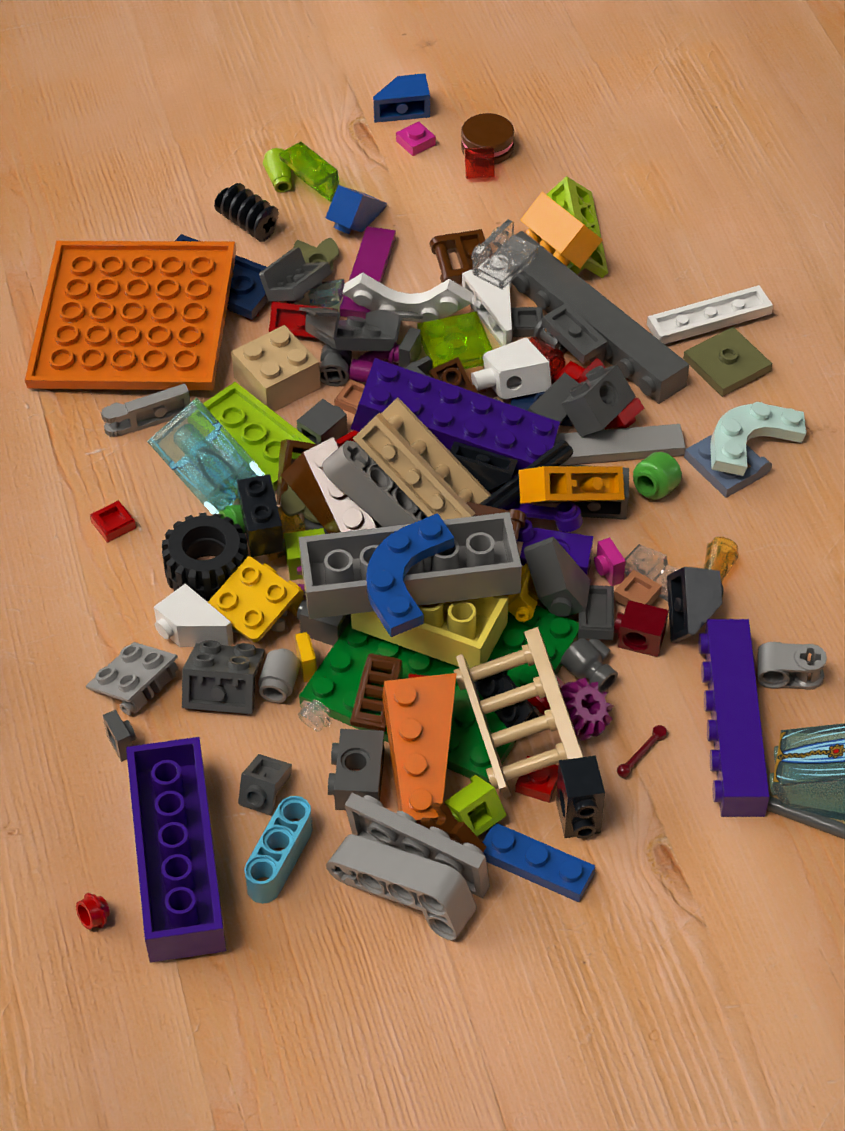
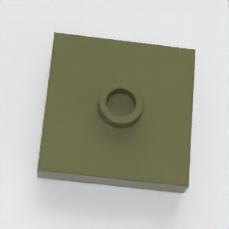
[683,327,773,397]

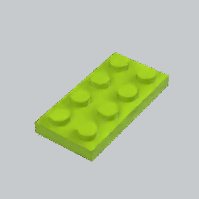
[187,382,315,491]

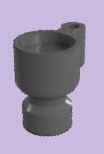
[561,638,618,692]

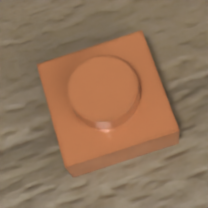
[614,569,662,606]

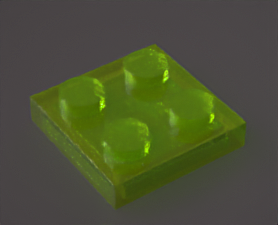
[417,311,493,369]

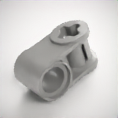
[757,642,827,690]

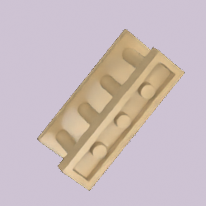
[353,398,491,520]
[454,627,584,798]

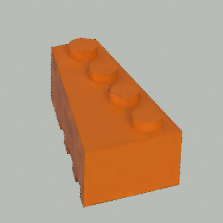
[382,673,457,825]

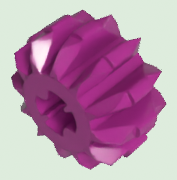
[561,678,614,741]

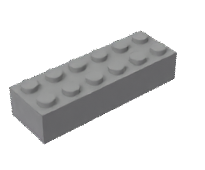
[299,512,522,619]

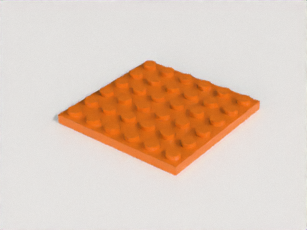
[25,241,237,390]

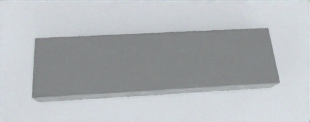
[553,424,686,465]

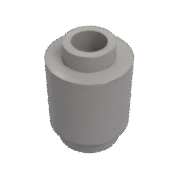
[258,648,301,703]

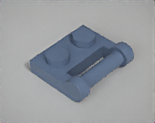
[684,435,772,498]

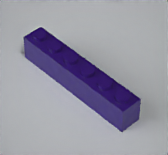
[698,619,769,817]

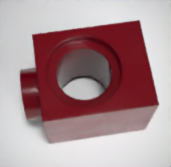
[614,600,669,657]

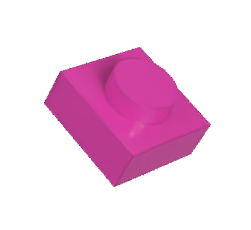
[396,121,436,156]
[594,537,626,586]

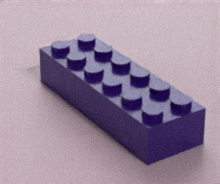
[351,358,560,483]
[126,737,226,963]

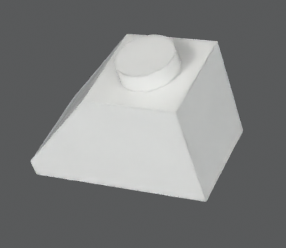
[154,584,234,647]

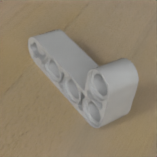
[322,441,427,527]
[326,834,476,941]

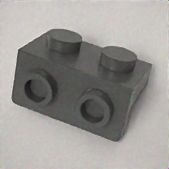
[259,247,332,303]

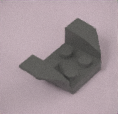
[299,307,423,351]

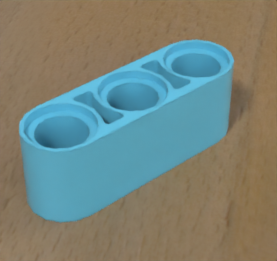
[244,796,313,904]

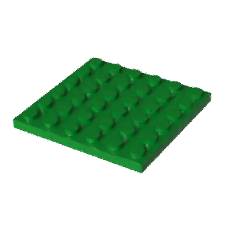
[299,605,579,784]

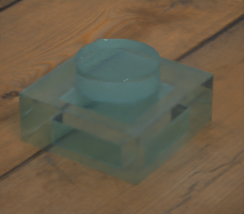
[308,279,345,307]

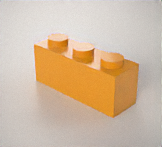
[520,192,603,269]

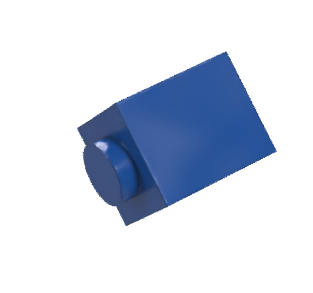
[373,73,430,123]
[325,185,387,234]

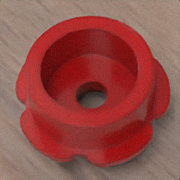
[76,893,110,930]

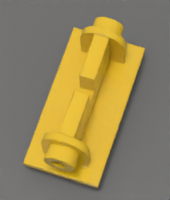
[505,563,538,622]

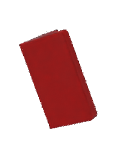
[269,302,338,338]

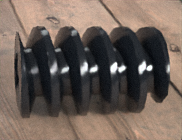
[214,183,279,242]

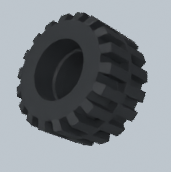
[162,513,249,601]

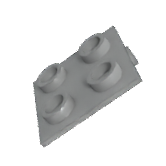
[86,642,178,715]

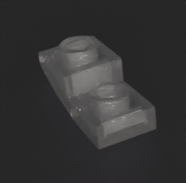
[625,544,679,601]

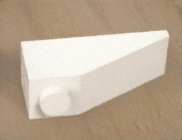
[462,261,512,347]

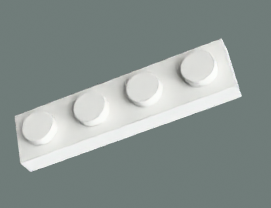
[647,285,773,344]

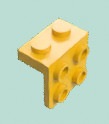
[208,556,304,642]

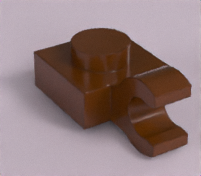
[420,803,487,852]

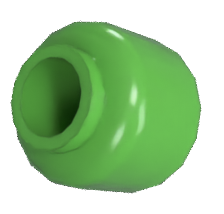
[633,452,682,500]

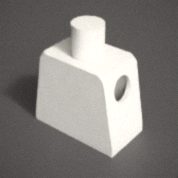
[471,337,552,399]

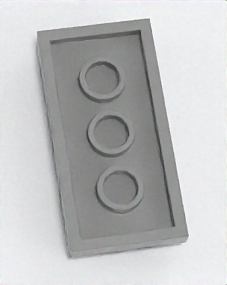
[345,793,490,898]

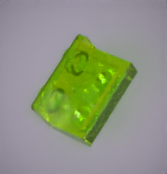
[279,141,339,202]

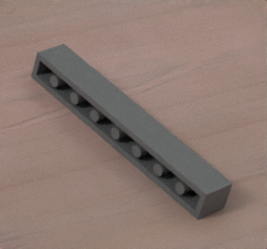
[494,231,689,404]

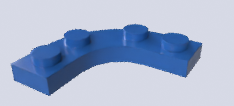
[366,513,454,637]

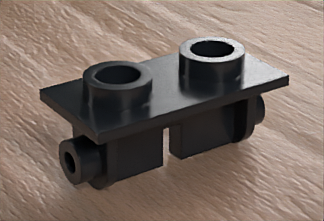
[474,659,539,728]

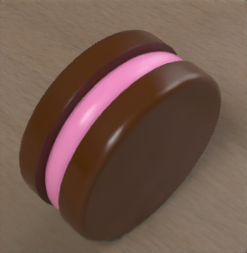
[461,113,514,165]

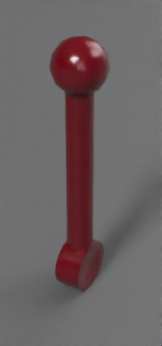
[617,725,667,778]

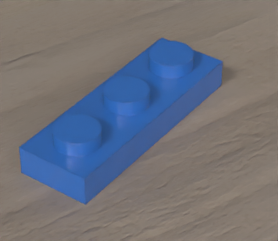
[483,823,595,902]

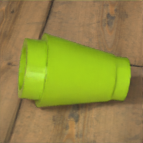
[263,148,292,193]

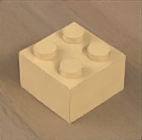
[231,325,321,412]

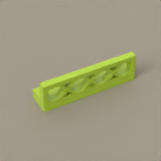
[547,176,609,278]

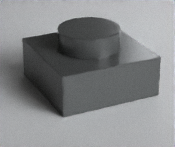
[103,710,136,762]

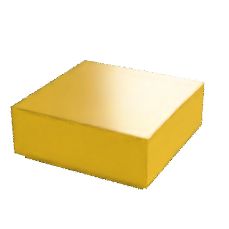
[295,632,317,682]

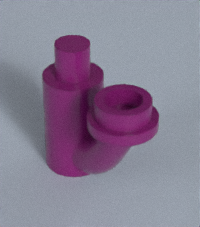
[349,342,400,383]

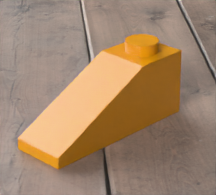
[519,466,625,504]

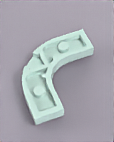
[710,402,806,476]

